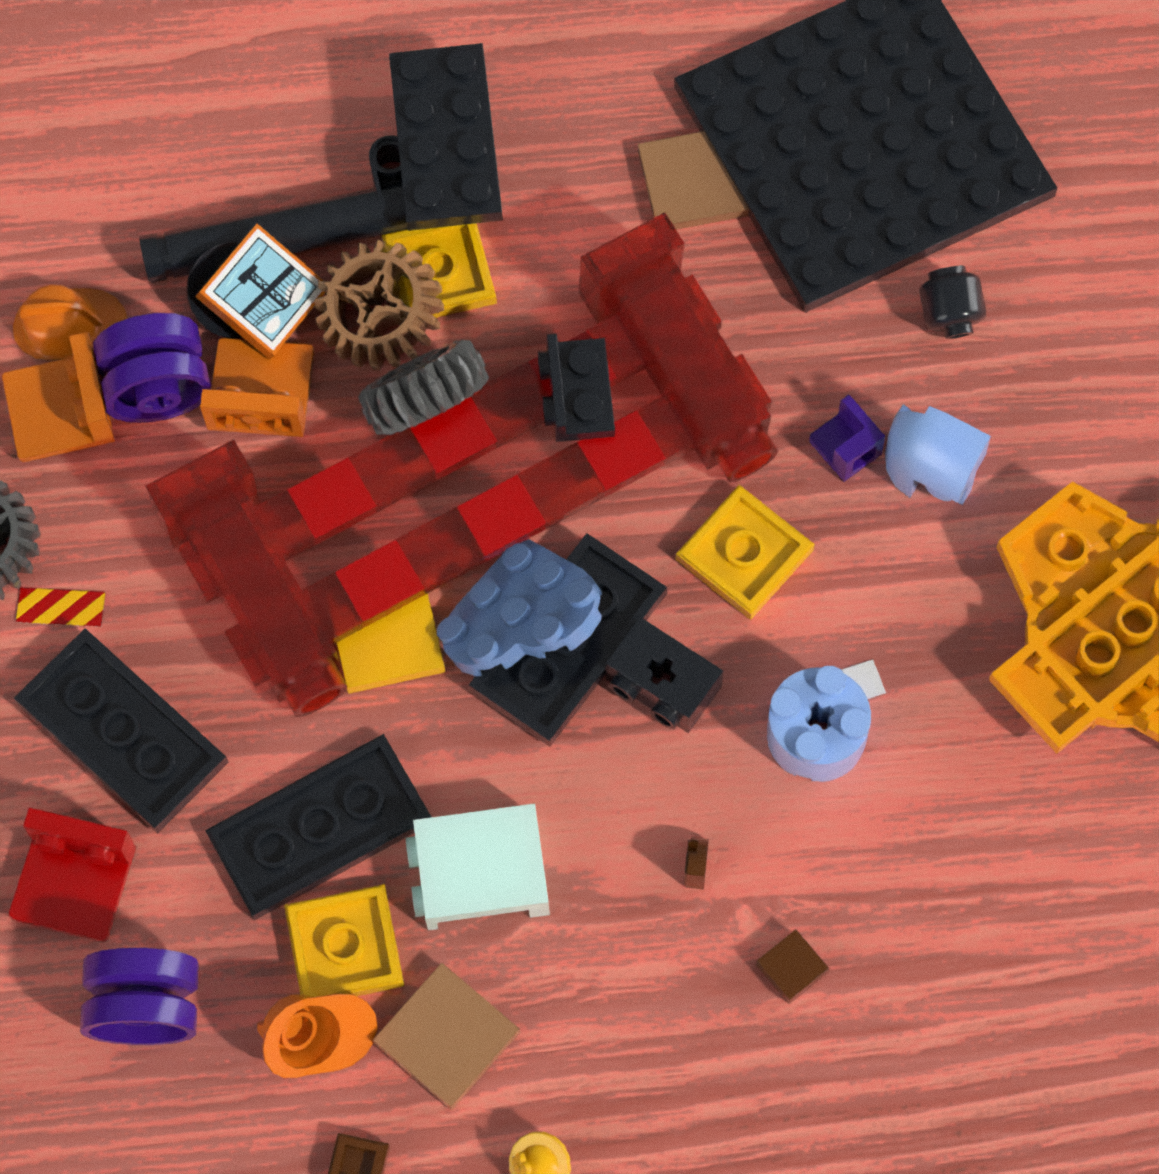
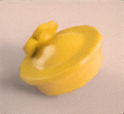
[509,1132,571,1174]

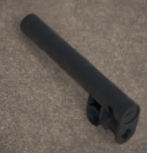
[139,135,407,283]

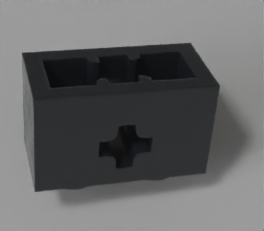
[606,617,723,733]

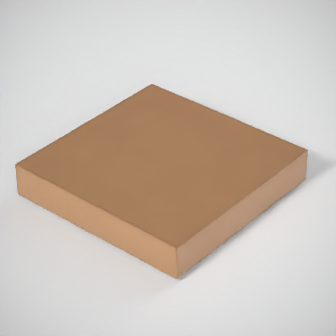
[638,131,749,233]
[373,963,520,1111]

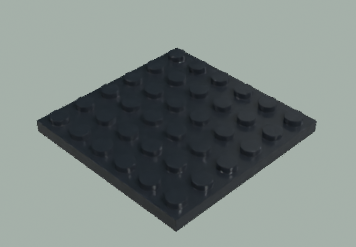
[674,0,1058,313]

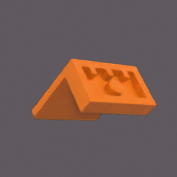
[2,332,115,462]
[200,338,314,437]

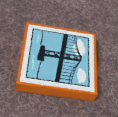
[195,224,326,360]

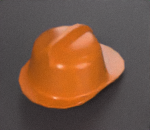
[13,284,127,360]
[257,993,378,1078]

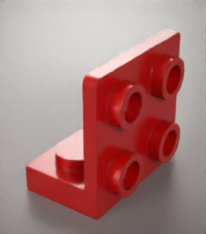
[9,807,136,943]

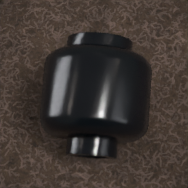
[919,265,986,339]

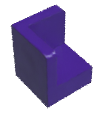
[809,394,885,482]

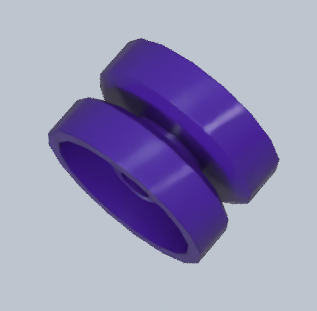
[93,313,211,423]
[80,948,199,1045]

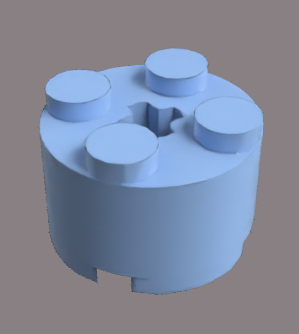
[767,666,871,782]

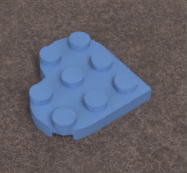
[437,539,602,677]

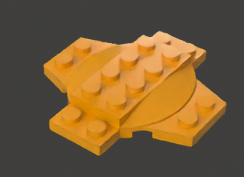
[989,481,1159,754]

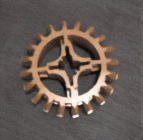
[314,240,444,371]

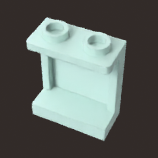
[405,803,550,931]

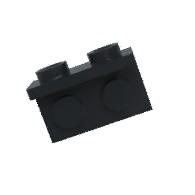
[538,333,615,442]

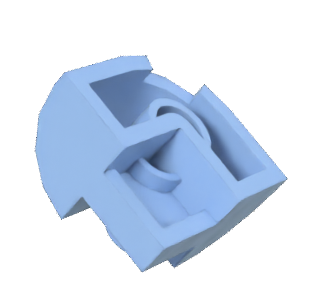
[885,404,991,505]

